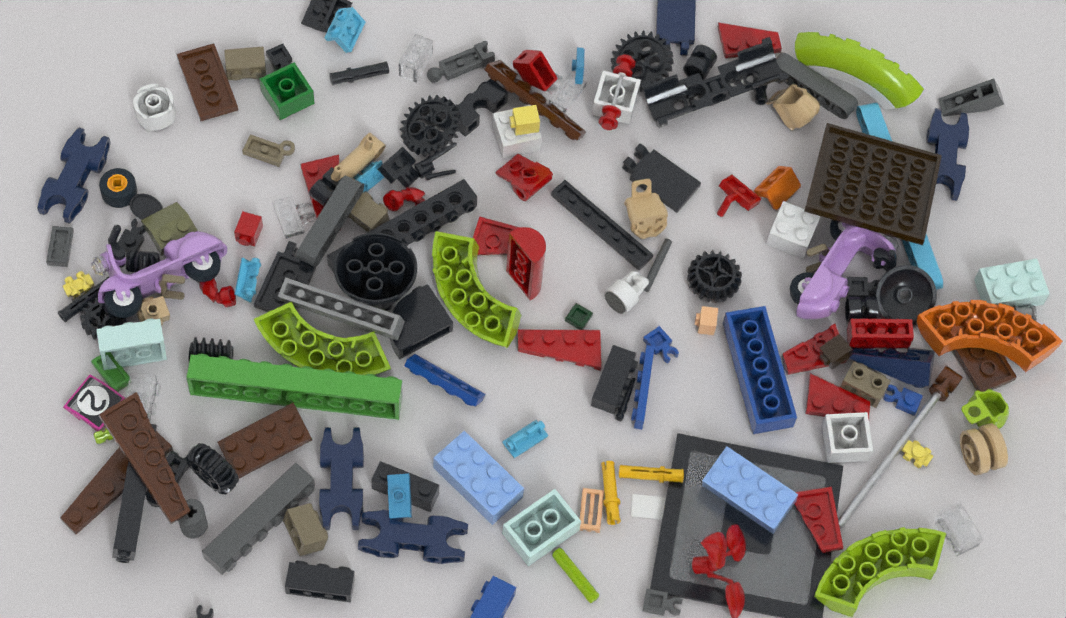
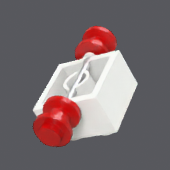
[592,54,641,130]

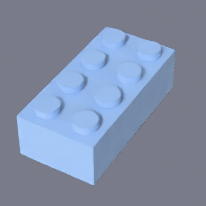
[433,431,524,525]
[702,446,798,534]

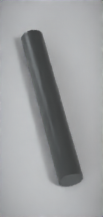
[643,238,672,292]

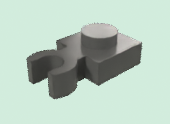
[642,589,683,616]

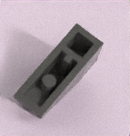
[938,78,1004,116]

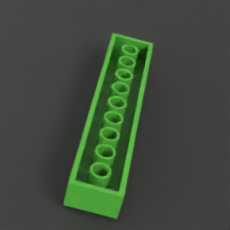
[186,354,402,420]

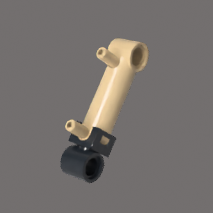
[308,133,386,207]

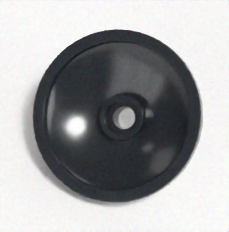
[875,265,937,325]

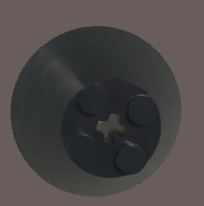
[334,233,417,311]

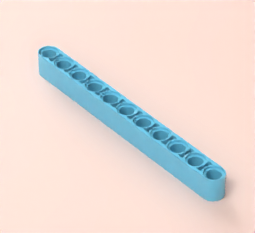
[856,103,943,290]

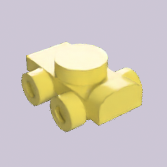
[62,271,94,298]
[902,440,934,468]

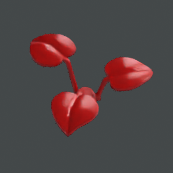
[692,524,746,618]

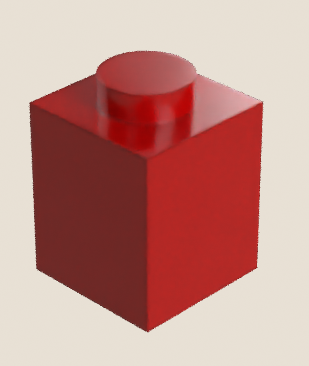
[234,211,263,247]

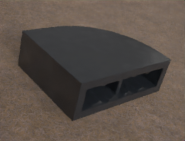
[390,284,453,360]

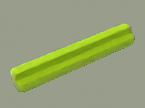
[552,548,599,603]

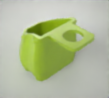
[961,389,1009,429]

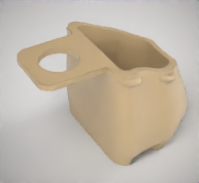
[766,84,820,130]
[624,179,668,239]

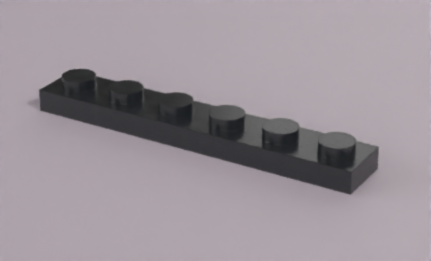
[551,180,654,271]

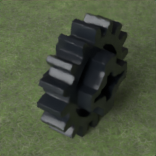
[80,298,127,340]

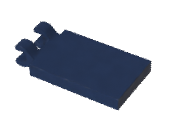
[656,0,696,56]

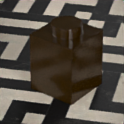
[819,333,852,370]

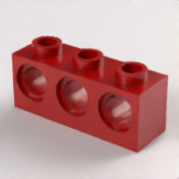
[846,319,914,348]

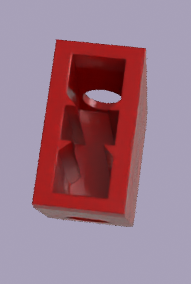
[513,50,558,91]

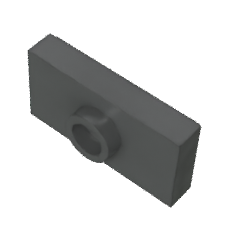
[46,226,74,267]

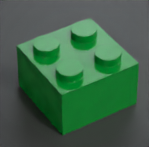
[260,62,315,120]

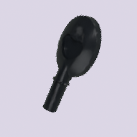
[129,193,163,220]

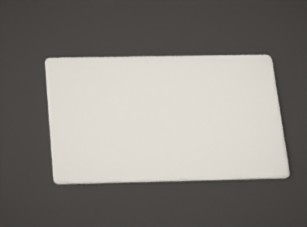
[631,494,666,520]

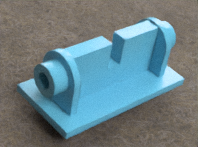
[353,160,385,192]
[234,258,261,302]
[502,420,549,458]

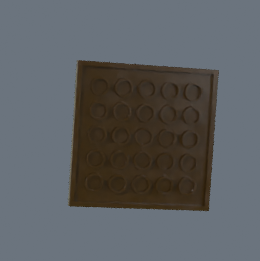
[804,123,942,245]

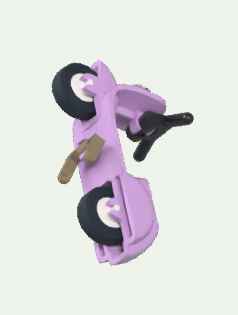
[790,220,899,319]
[91,225,227,318]

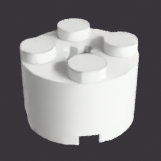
[133,84,176,131]

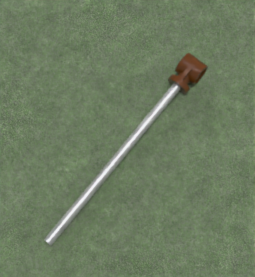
[838,365,963,529]

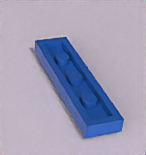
[631,345,655,430]
[404,354,486,407]

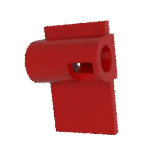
[495,154,553,201]

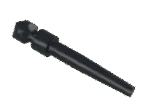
[615,378,636,422]

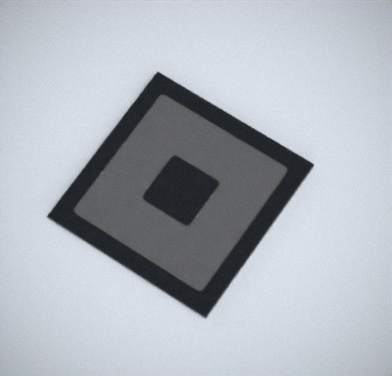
[650,433,843,618]

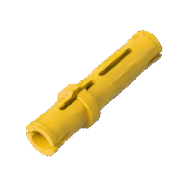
[601,461,621,525]
[619,465,684,483]

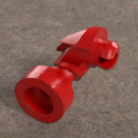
[383,187,425,211]
[199,279,236,307]

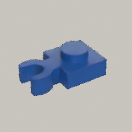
[643,326,679,364]
[883,385,923,416]

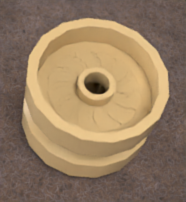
[960,423,1008,475]

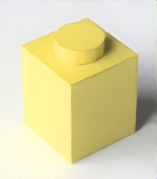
[509,105,540,135]

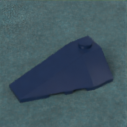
[849,348,935,388]

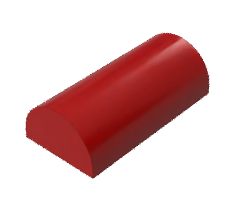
[506,227,546,301]

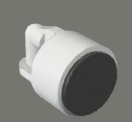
[604,271,649,314]

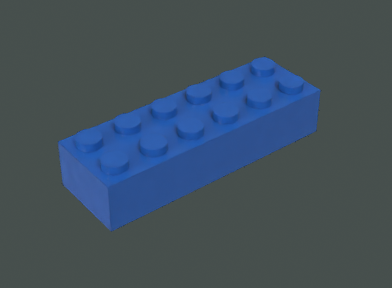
[722,306,797,434]

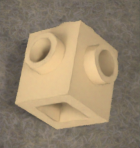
[137,296,170,326]

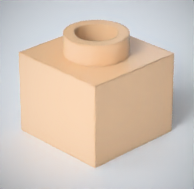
[695,306,718,335]

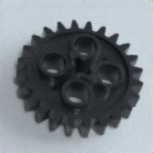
[611,30,674,92]
[400,95,462,157]

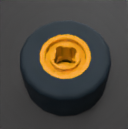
[99,168,138,208]

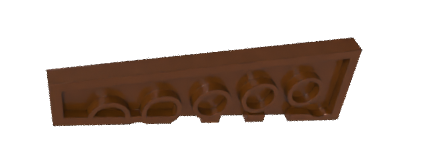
[484,60,586,140]
[99,392,190,524]
[60,431,173,535]

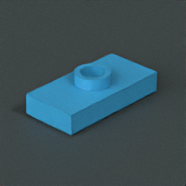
[572,47,585,84]
[387,473,412,519]

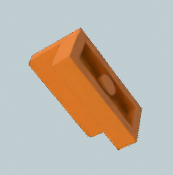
[753,166,801,210]

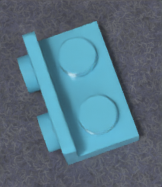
[324,7,366,53]

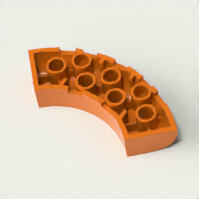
[917,300,1063,372]

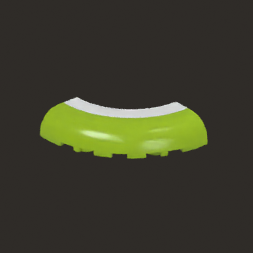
[795,32,924,110]

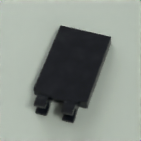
[622,143,701,213]
[254,241,316,312]

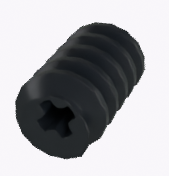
[188,337,234,362]

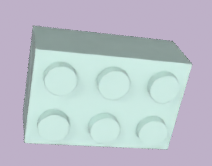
[974,259,1050,308]
[96,318,167,370]
[502,489,581,567]

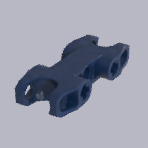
[926,108,969,201]
[37,127,111,224]
[319,427,364,530]
[358,510,468,564]

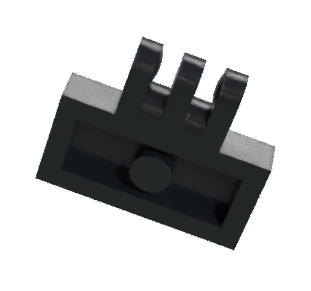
[377,147,419,188]

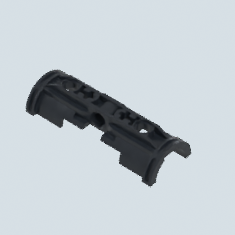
[642,37,789,128]

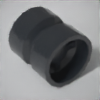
[683,45,717,81]
[845,296,878,322]

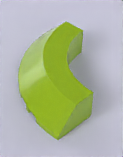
[432,231,522,348]
[253,302,391,375]
[814,527,946,617]

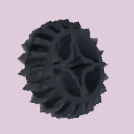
[687,250,742,303]
[186,443,239,495]

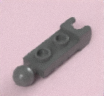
[427,41,495,82]

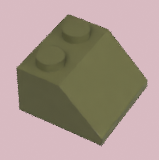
[141,202,198,256]

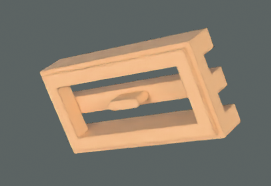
[579,488,604,533]

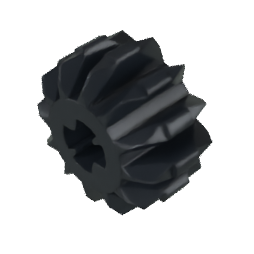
[125,251,160,272]

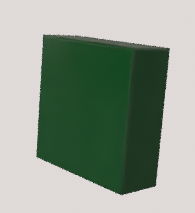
[565,303,593,330]

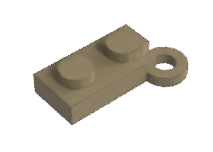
[242,134,295,167]

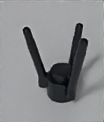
[414,142,457,181]

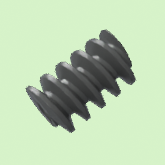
[178,499,208,538]

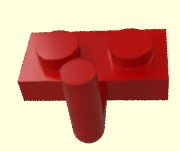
[717,175,762,217]

